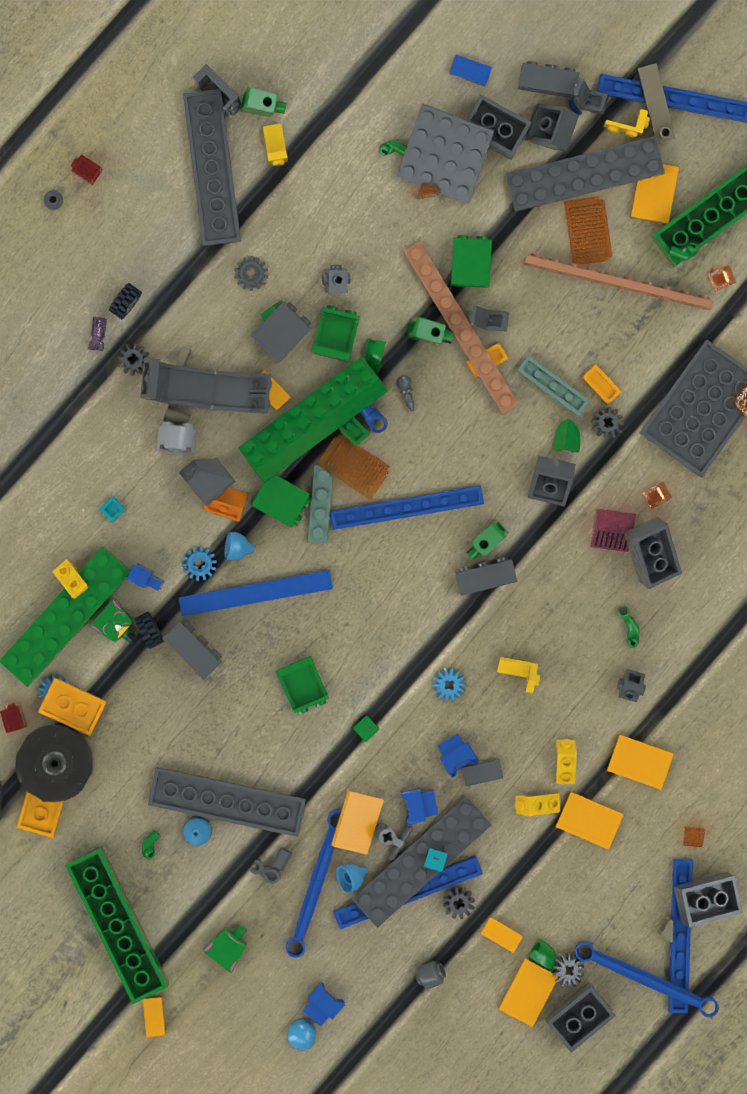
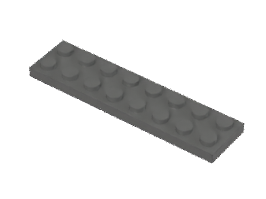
[183,89,241,247]
[506,136,665,212]
[148,767,306,837]
[352,796,491,928]

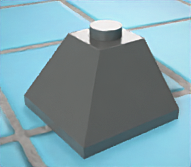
[179,458,236,506]

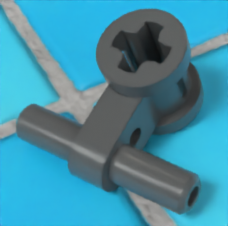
[374,823,413,861]

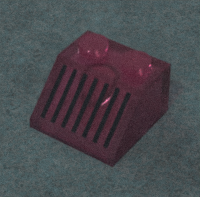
[590,509,636,552]

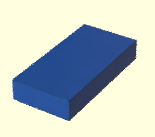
[449,55,492,86]

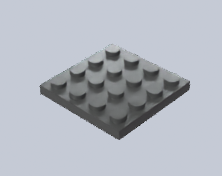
[397,103,495,204]

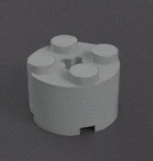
[156,422,197,455]

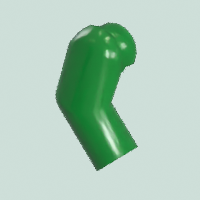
[379,140,407,156]
[669,243,698,261]
[142,830,161,859]

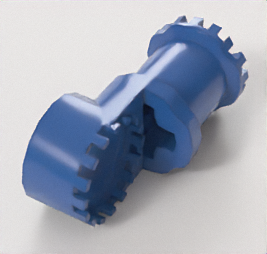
[360,405,388,433]

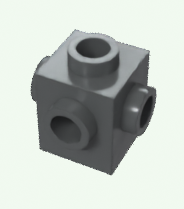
[322,265,351,294]
[617,669,646,702]

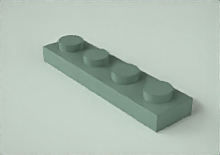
[517,355,590,416]
[308,466,334,543]

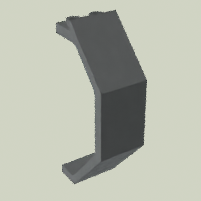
[140,358,272,414]

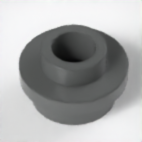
[44,190,63,210]

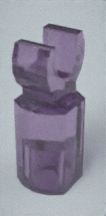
[88,317,107,351]

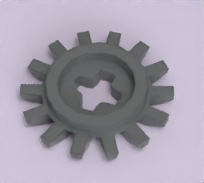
[234,256,268,291]
[552,953,584,988]

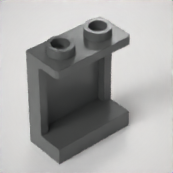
[193,64,241,117]
[252,302,312,363]

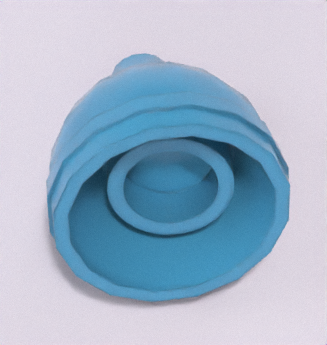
[224,531,255,561]
[183,816,212,846]
[336,864,368,893]

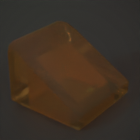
[417,183,440,199]
[708,266,736,292]
[643,481,672,509]
[683,826,705,847]

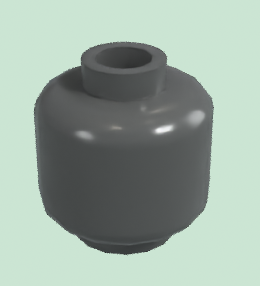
[416,961,446,989]

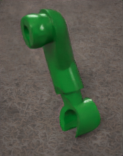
[618,606,640,648]

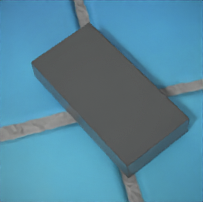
[462,759,503,787]

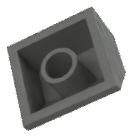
[525,103,579,152]
[528,455,576,507]

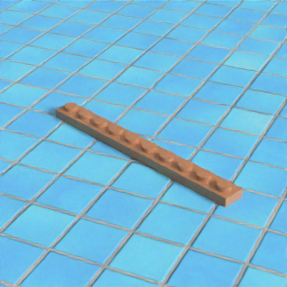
[403,241,519,415]
[524,253,714,311]

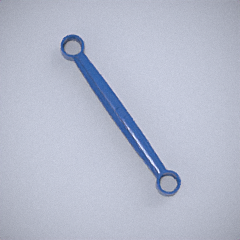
[286,809,342,958]
[575,941,719,1017]

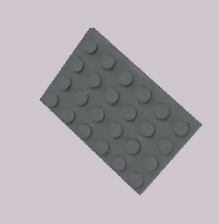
[639,339,747,478]

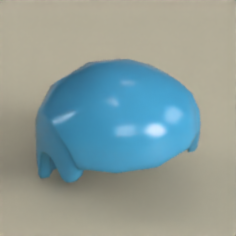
[287,1019,316,1051]

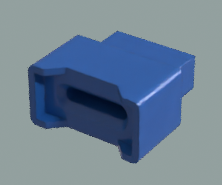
[127,563,165,591]
[438,734,479,778]
[401,788,438,825]
[303,981,345,1026]

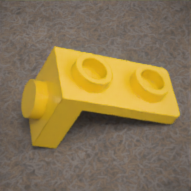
[604,109,650,138]
[263,123,288,166]
[52,559,88,599]
[497,657,540,693]
[556,739,577,784]
[515,793,560,816]

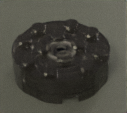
[15,725,95,802]

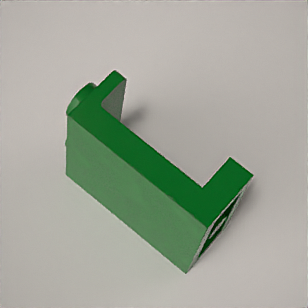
[451,235,492,288]
[311,305,360,362]
[251,475,312,528]
[275,656,329,715]

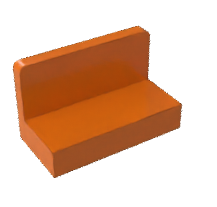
[203,488,248,522]

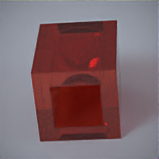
[71,154,103,186]
[0,703,27,733]

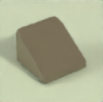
[658,916,673,942]

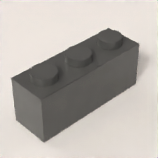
[518,61,580,99]
[455,557,518,596]

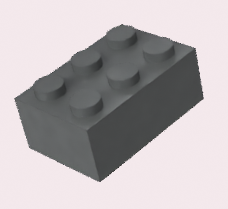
[467,95,532,160]
[624,517,682,589]
[163,621,223,680]
[674,872,743,927]
[545,982,616,1052]

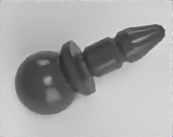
[396,375,414,412]

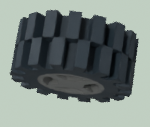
[109,283,142,320]
[134,612,164,649]

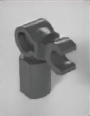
[250,847,292,884]

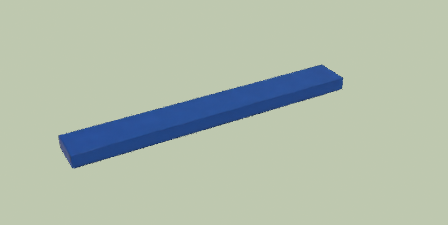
[597,74,747,123]
[330,485,484,530]
[179,570,333,616]
[333,855,483,930]
[668,859,693,1013]

